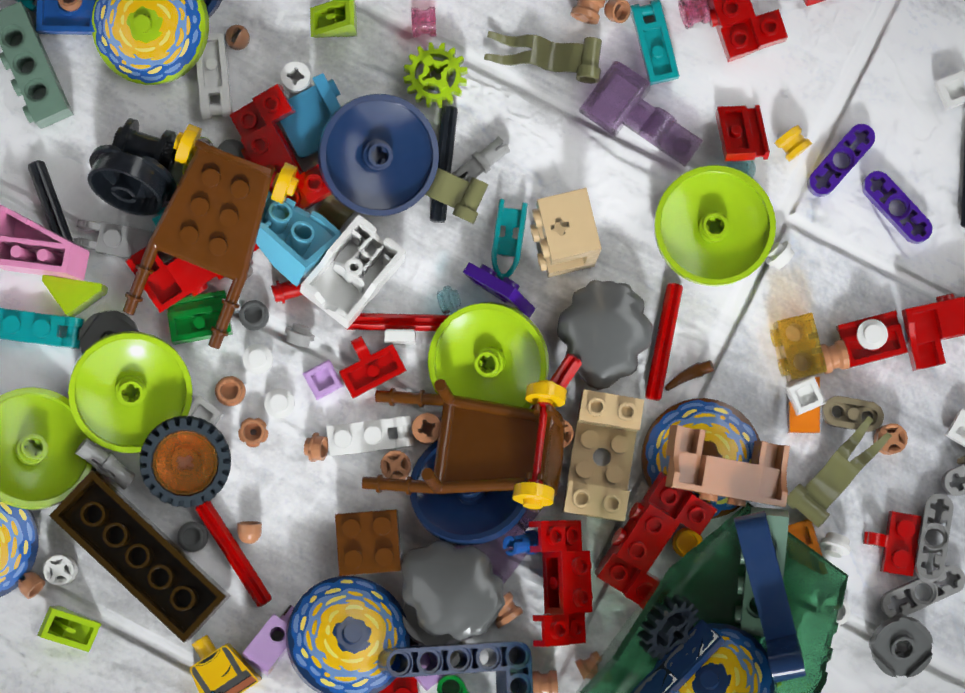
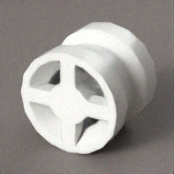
[281,61,312,95]
[43,555,78,586]

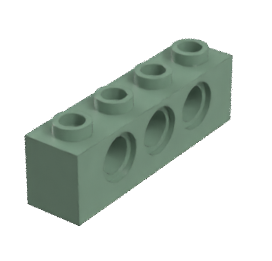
[0,1,74,129]
[734,507,789,637]

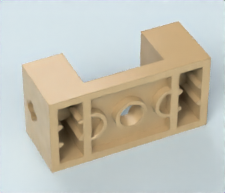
[530,188,602,278]
[562,389,645,522]

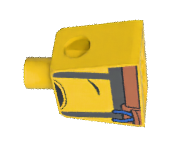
[189,635,262,693]

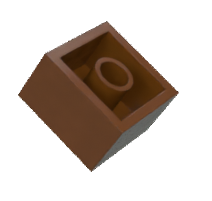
[335,509,402,576]

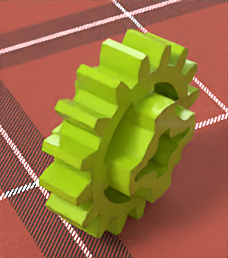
[403,42,468,108]

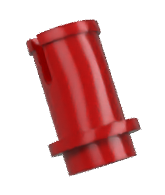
[271,280,304,304]

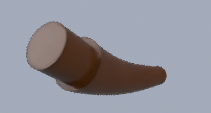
[665,360,714,391]

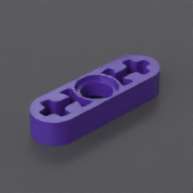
[807,124,875,197]
[862,171,933,244]

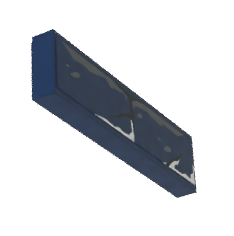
[630,619,725,693]

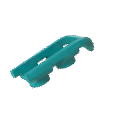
[491,199,528,280]

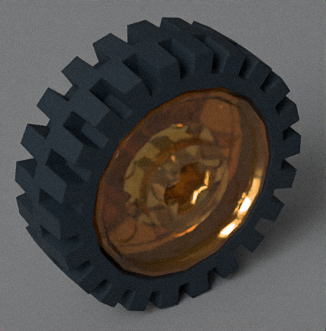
[139,416,231,508]

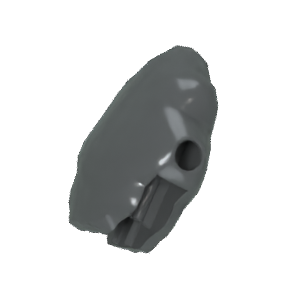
[557,280,653,390]
[401,540,505,641]

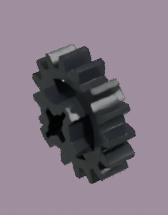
[637,594,699,660]

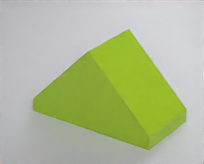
[310,0,357,38]
[42,275,108,317]
[37,605,101,652]

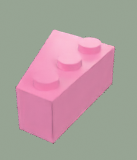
[0,205,90,281]

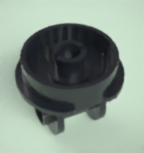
[87,118,177,216]

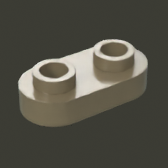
[821,396,884,432]

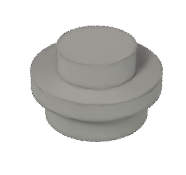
[285,323,315,347]

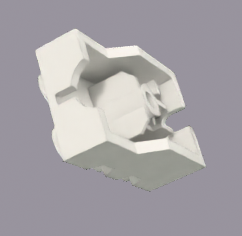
[300,214,406,329]

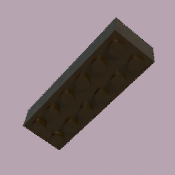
[49,470,231,643]

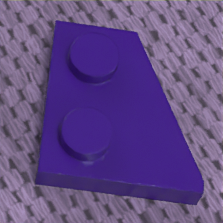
[463,262,536,318]

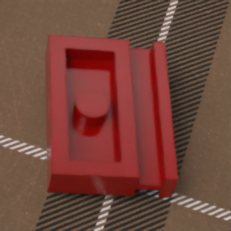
[715,105,770,161]
[836,310,908,368]

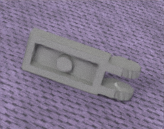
[73,220,158,258]

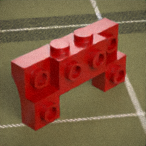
[707,0,788,62]
[229,84,332,211]
[125,243,259,313]
[901,293,965,371]
[594,471,717,611]
[529,520,593,647]

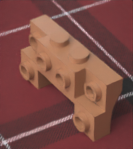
[665,425,790,507]

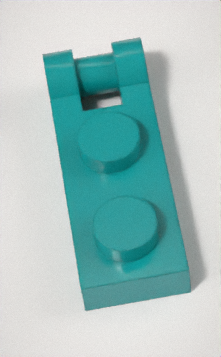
[630,0,680,86]
[0,308,84,349]

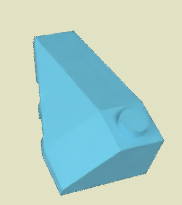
[256,191,342,287]

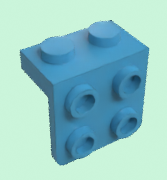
[280,73,341,158]

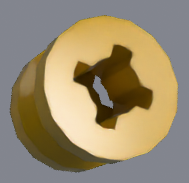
[774,125,813,162]

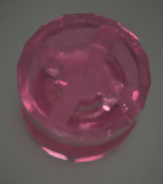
[678,0,710,29]
[411,7,437,38]

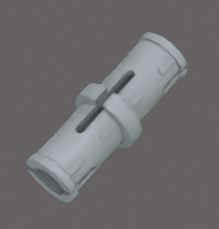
[452,136,510,182]
[75,438,136,489]

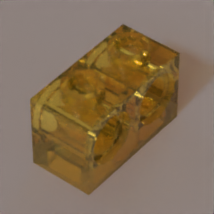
[770,313,827,382]

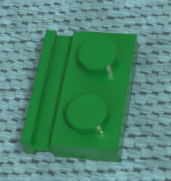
[167,290,233,345]

